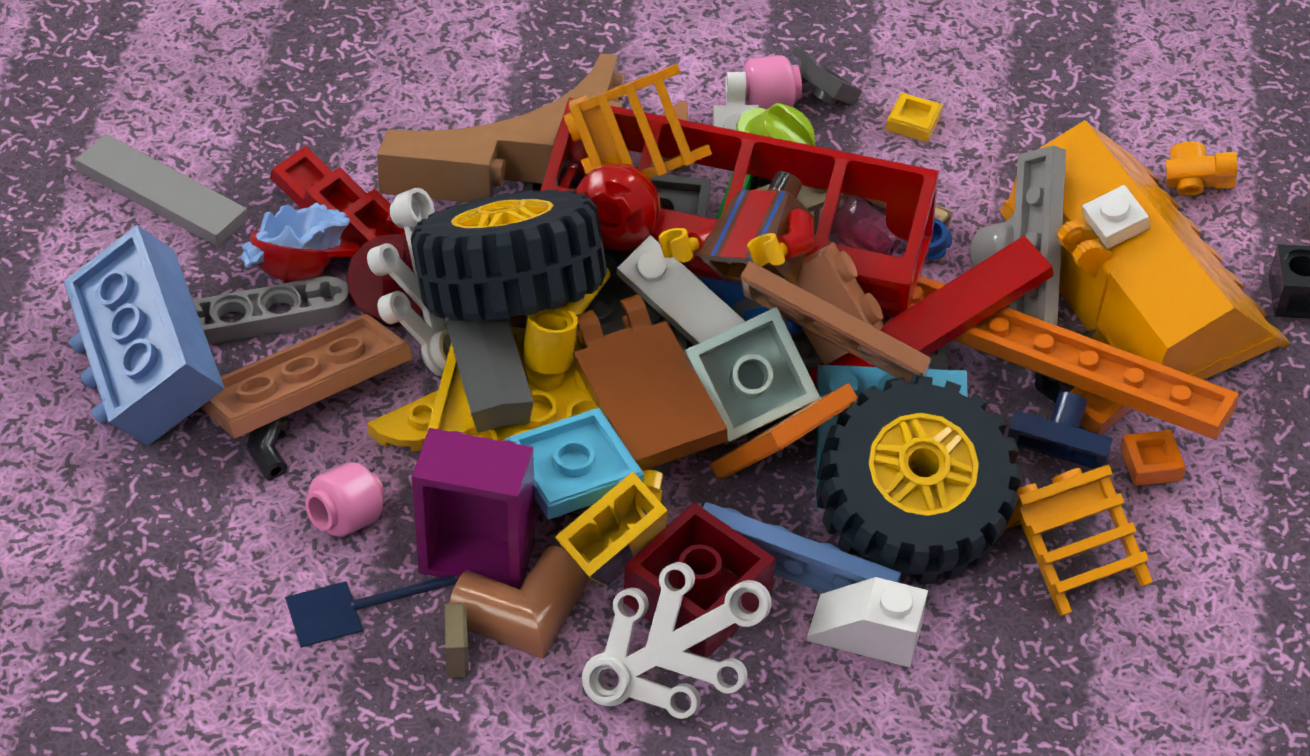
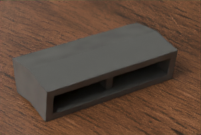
[445,319,533,433]

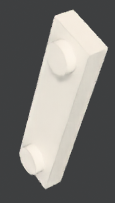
[616,235,745,346]

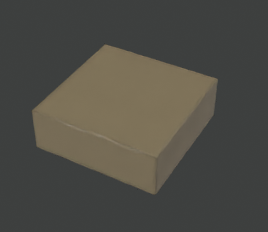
[445,603,469,678]

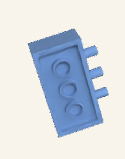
[63,225,225,446]

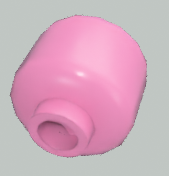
[742,55,802,109]
[305,462,384,537]

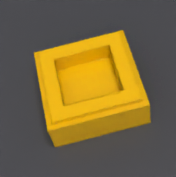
[886,92,943,143]

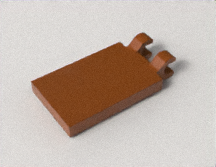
[573,294,727,471]

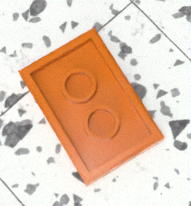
[709,383,858,479]

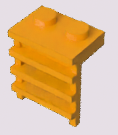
[563,63,712,179]
[1005,464,1153,616]

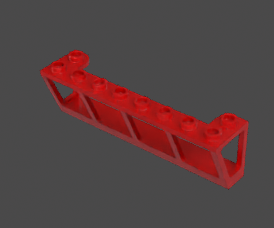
[540,97,939,317]

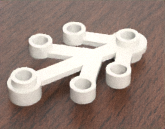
[367,188,451,377]
[582,562,771,719]

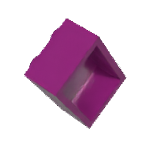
[411,428,535,589]

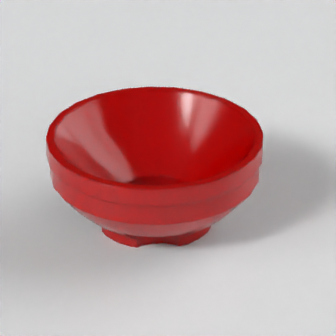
[576,163,661,251]

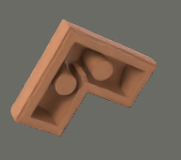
[449,546,589,659]

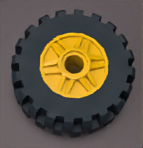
[411,190,607,322]
[816,376,1022,585]

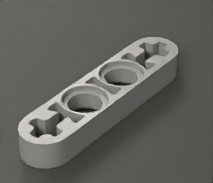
[193,276,350,345]

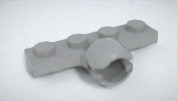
[969,145,1066,325]

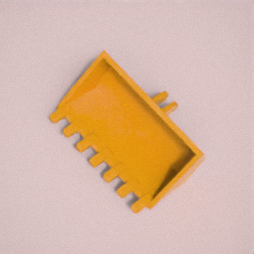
[1000,120,1290,380]

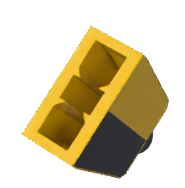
[555,472,668,586]

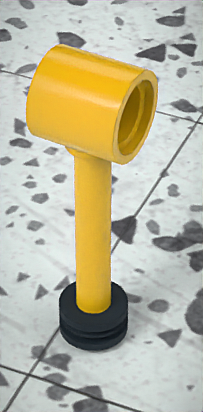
[523,249,625,374]

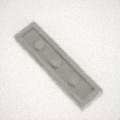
[75,134,248,247]

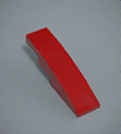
[270,146,406,247]

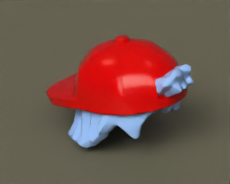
[240,203,360,283]

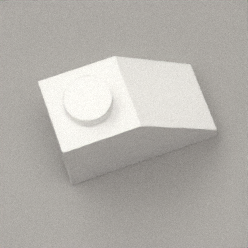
[807,577,928,667]

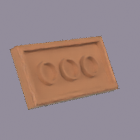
[740,261,932,384]
[200,314,413,439]

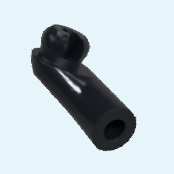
[246,415,290,480]

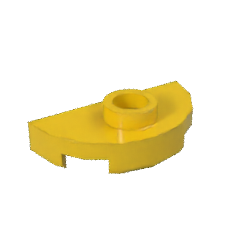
[367,390,438,452]

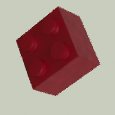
[623,502,776,658]

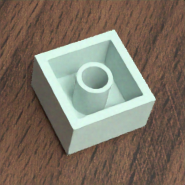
[684,307,820,445]

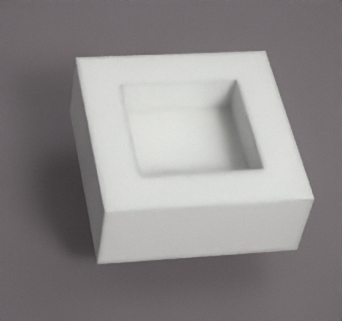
[1082,185,1150,249]

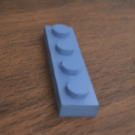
[703,502,901,593]

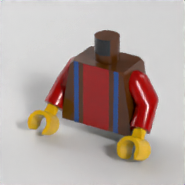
[659,171,815,285]

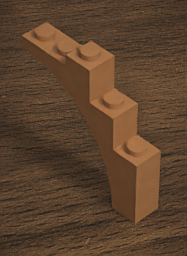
[377,53,625,203]

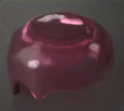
[834,195,902,256]

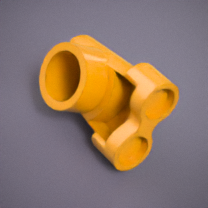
[1165,142,1237,195]

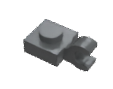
[792,48,862,106]

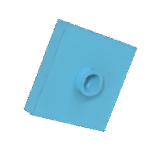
[505,408,644,520]

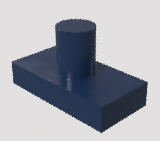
[1008,392,1113,469]

